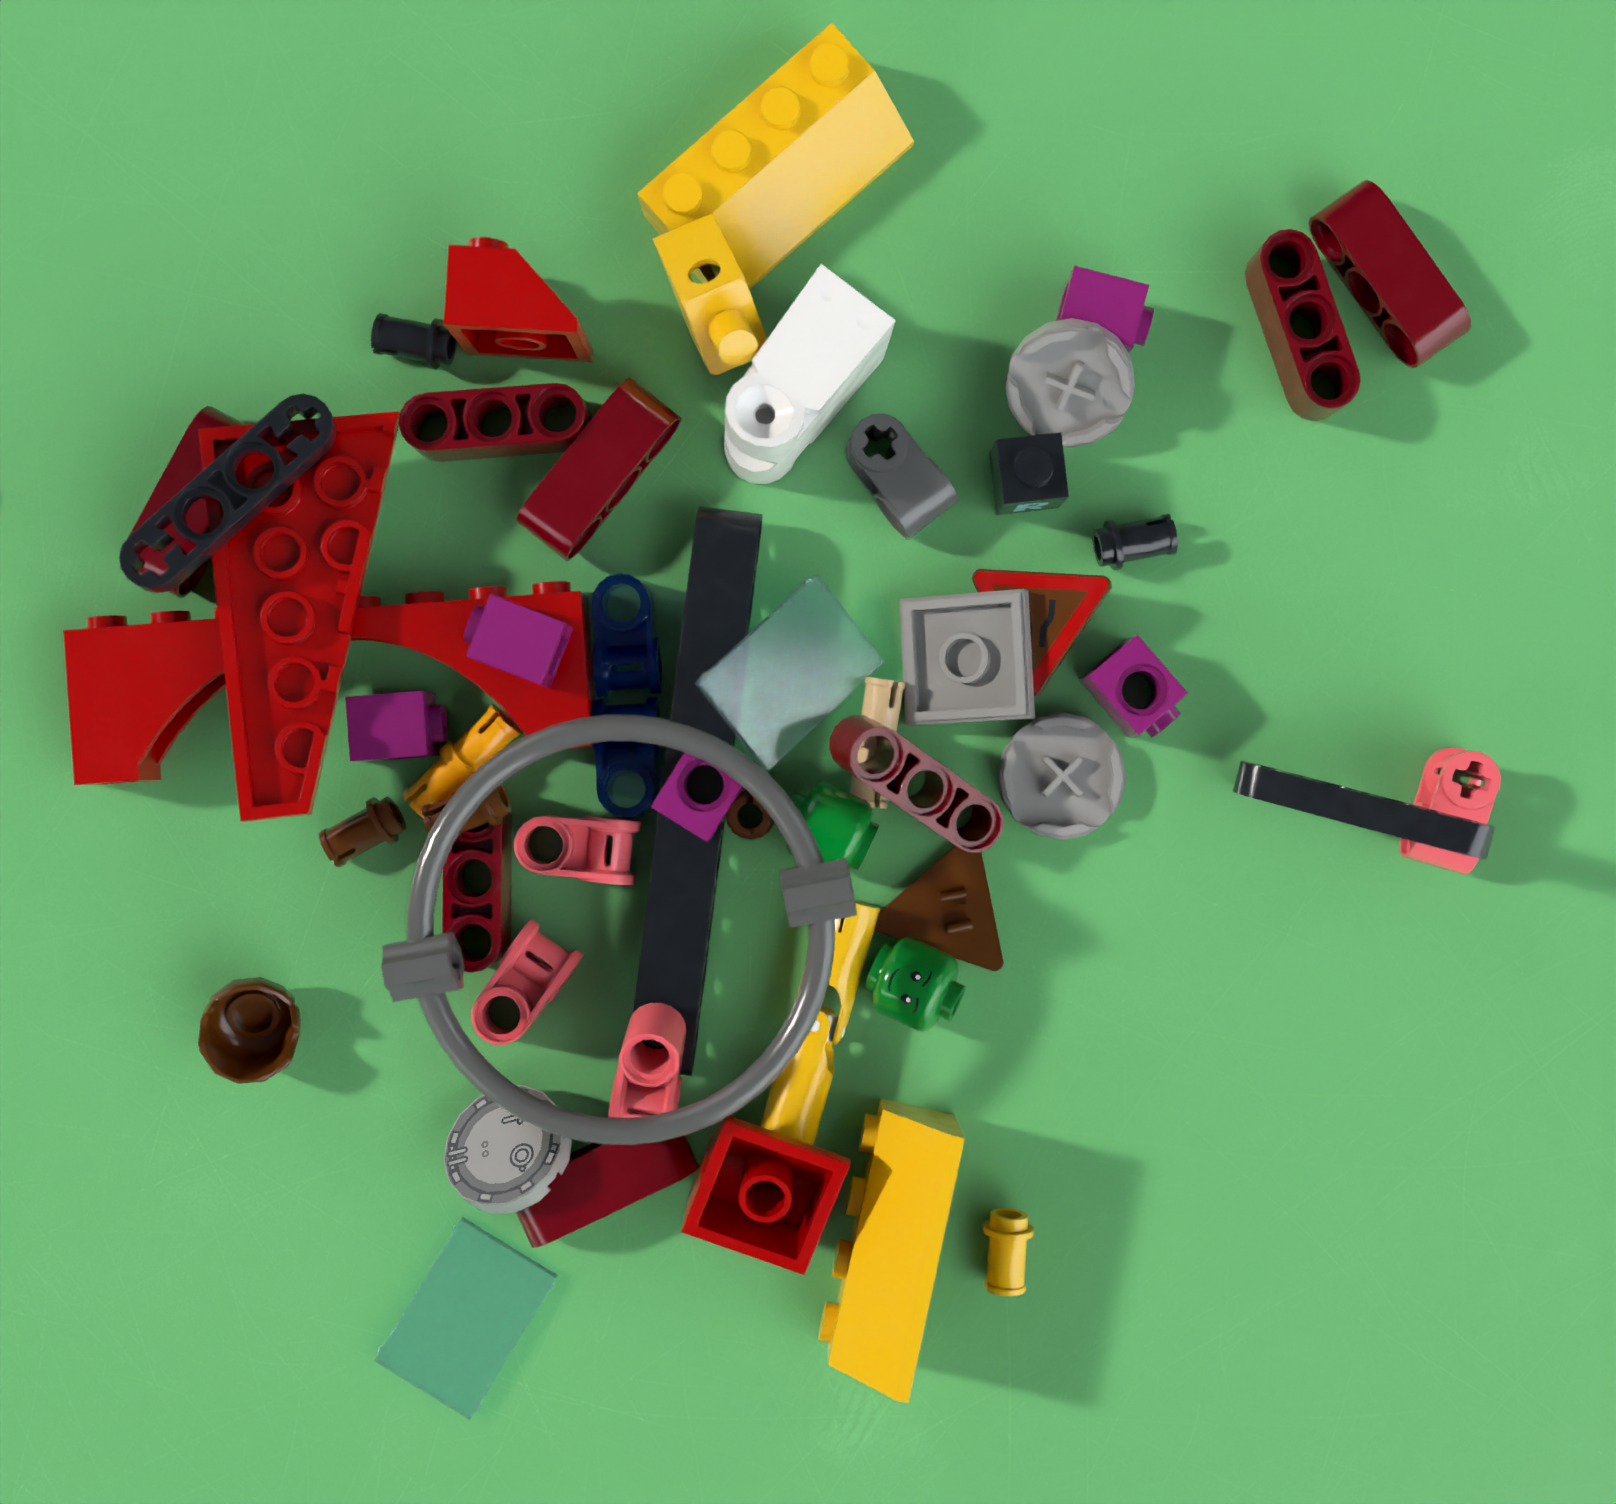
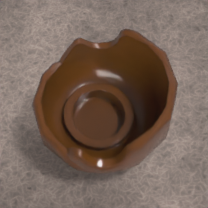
[198,977,301,1084]

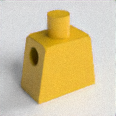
[653,213,767,375]

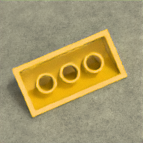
[637,23,914,290]
[818,1098,965,1403]

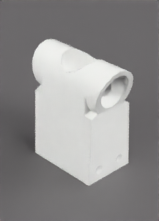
[724,264,896,484]

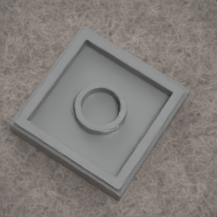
[899,589,1035,726]

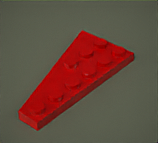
[198,411,400,822]

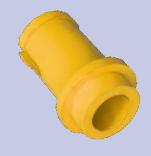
[983,1208,1034,1296]

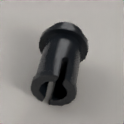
[371,313,457,370]
[1092,514,1178,570]

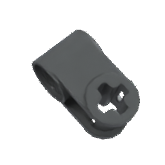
[846,414,959,540]

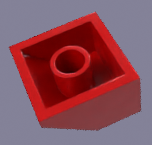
[443,237,593,363]
[681,1116,851,1275]

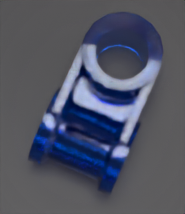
[592,573,663,698]
[591,697,661,819]

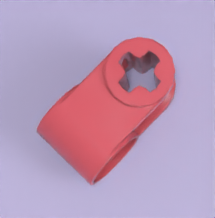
[1399,747,1501,875]
[514,815,641,885]
[471,919,584,1045]
[608,1003,686,1118]

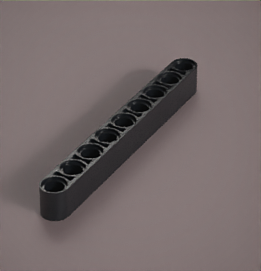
[633,506,762,1076]

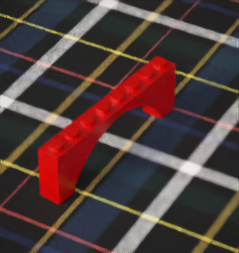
[63,581,599,785]

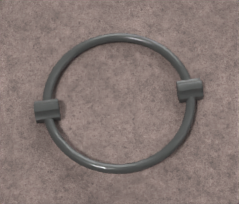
[381,714,857,1145]

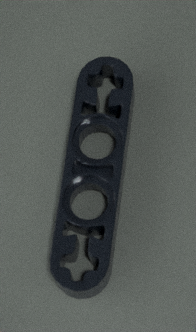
[119,394,337,593]
[1233,761,1495,859]

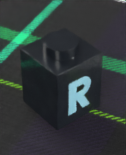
[989,432,1069,515]

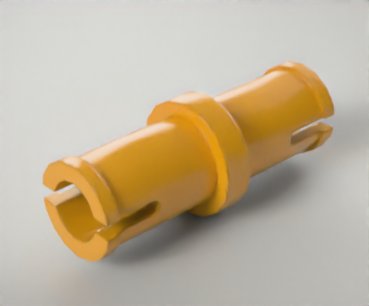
[402,704,522,819]

